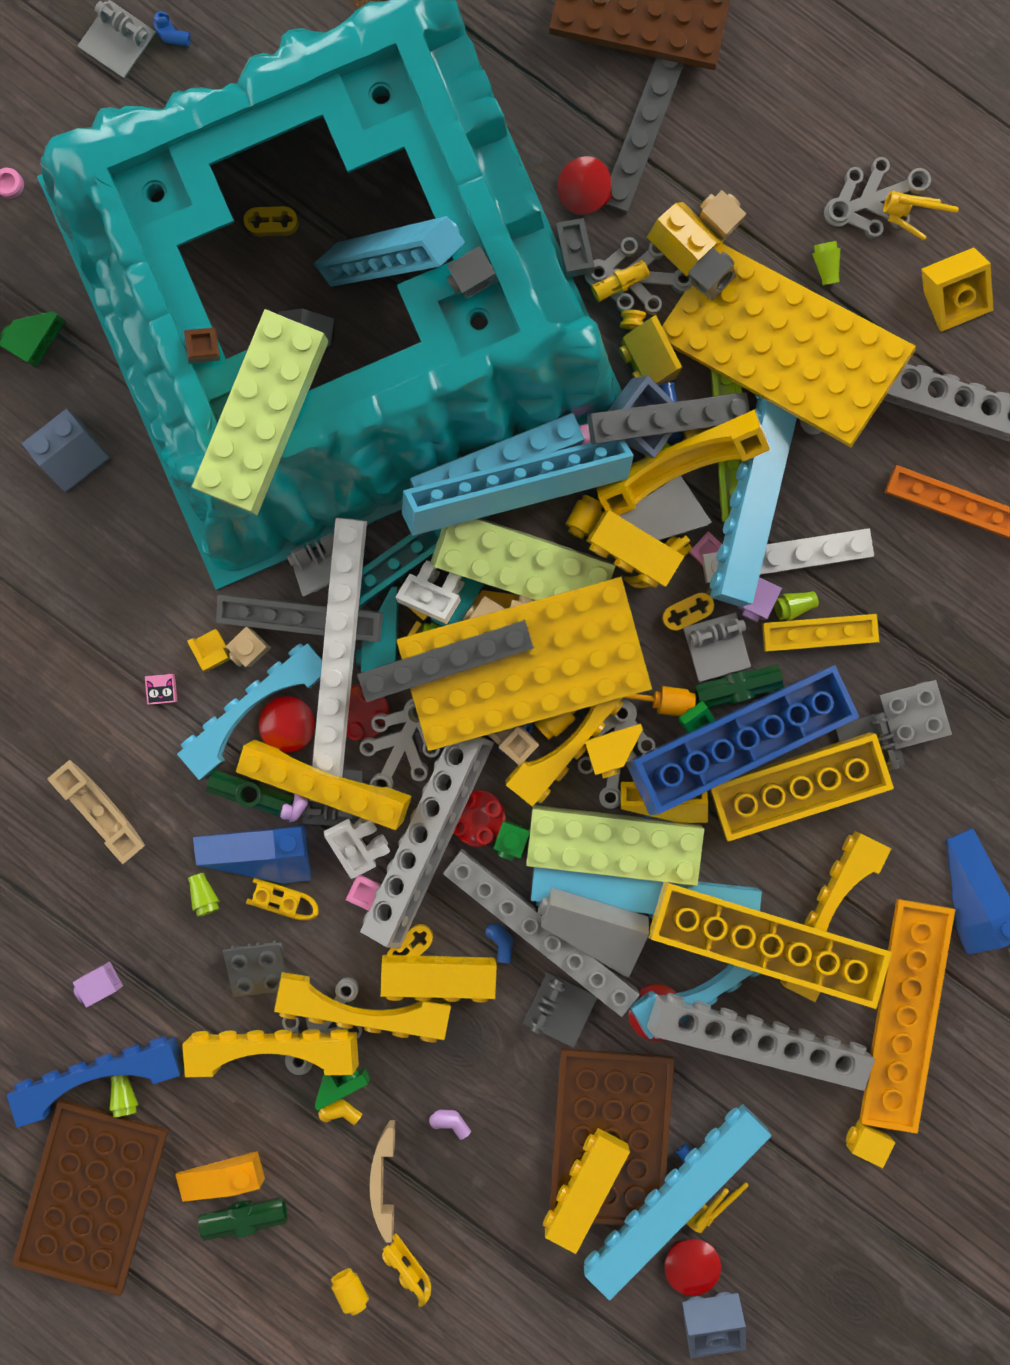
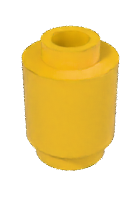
[566,495,603,539]
[534,710,576,740]
[331,1268,369,1315]

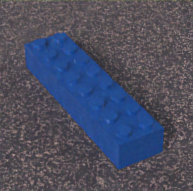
[626,665,859,815]

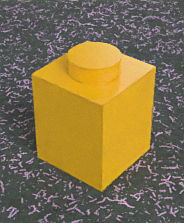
[846,1120,895,1168]

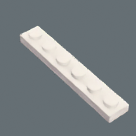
[702,528,874,583]

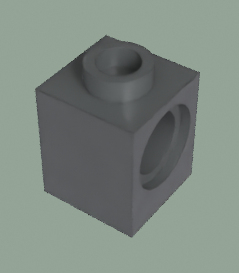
[446,246,499,300]
[688,247,736,301]

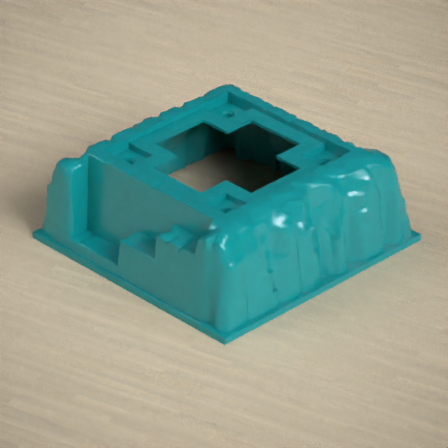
[37,0,622,590]

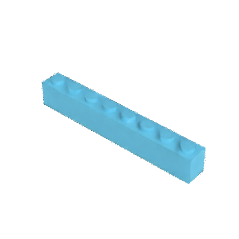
[314,216,465,287]
[710,394,797,607]
[402,440,634,536]
[531,867,762,919]
[584,1104,772,1301]

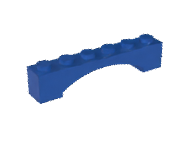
[6,1036,184,1128]

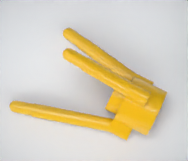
[883,190,959,240]
[686,1182,748,1233]

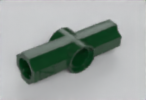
[695,664,784,707]
[206,769,294,817]
[198,1197,288,1241]

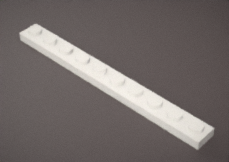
[309,517,367,802]

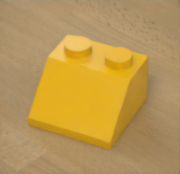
[647,202,724,276]
[921,247,994,332]
[619,315,682,385]
[585,723,643,778]

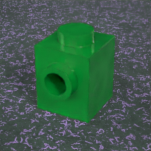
[493,820,530,861]

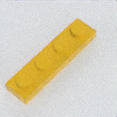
[762,614,879,652]

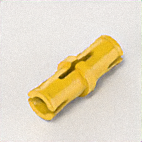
[591,260,650,302]

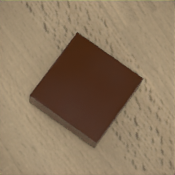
[184,327,220,364]

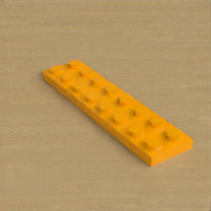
[859,899,955,1134]

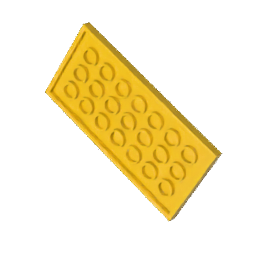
[662,243,916,447]
[396,577,652,751]

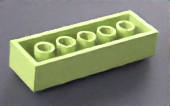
[192,309,328,515]
[431,518,615,600]
[526,805,704,886]

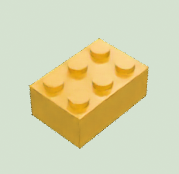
[586,510,684,588]

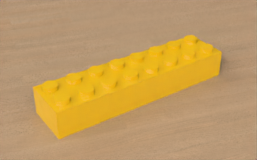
[648,882,892,1009]

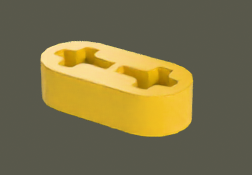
[244,206,299,237]
[662,593,714,631]
[387,924,433,956]

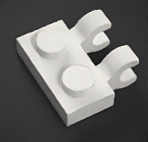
[396,561,464,624]
[324,817,390,879]

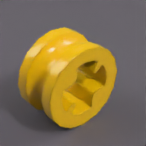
[620,310,646,330]

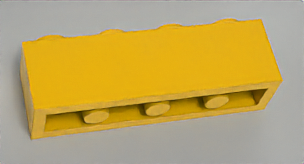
[381,955,497,1002]
[543,1128,630,1254]

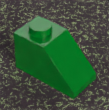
[0,311,65,368]

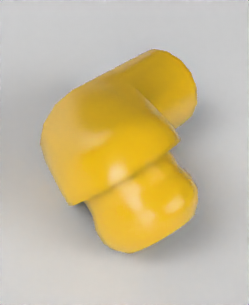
[318,1099,362,1125]

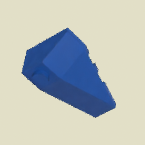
[193,824,312,884]
[946,828,1010,954]

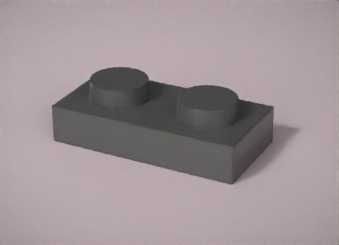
[556,218,595,278]

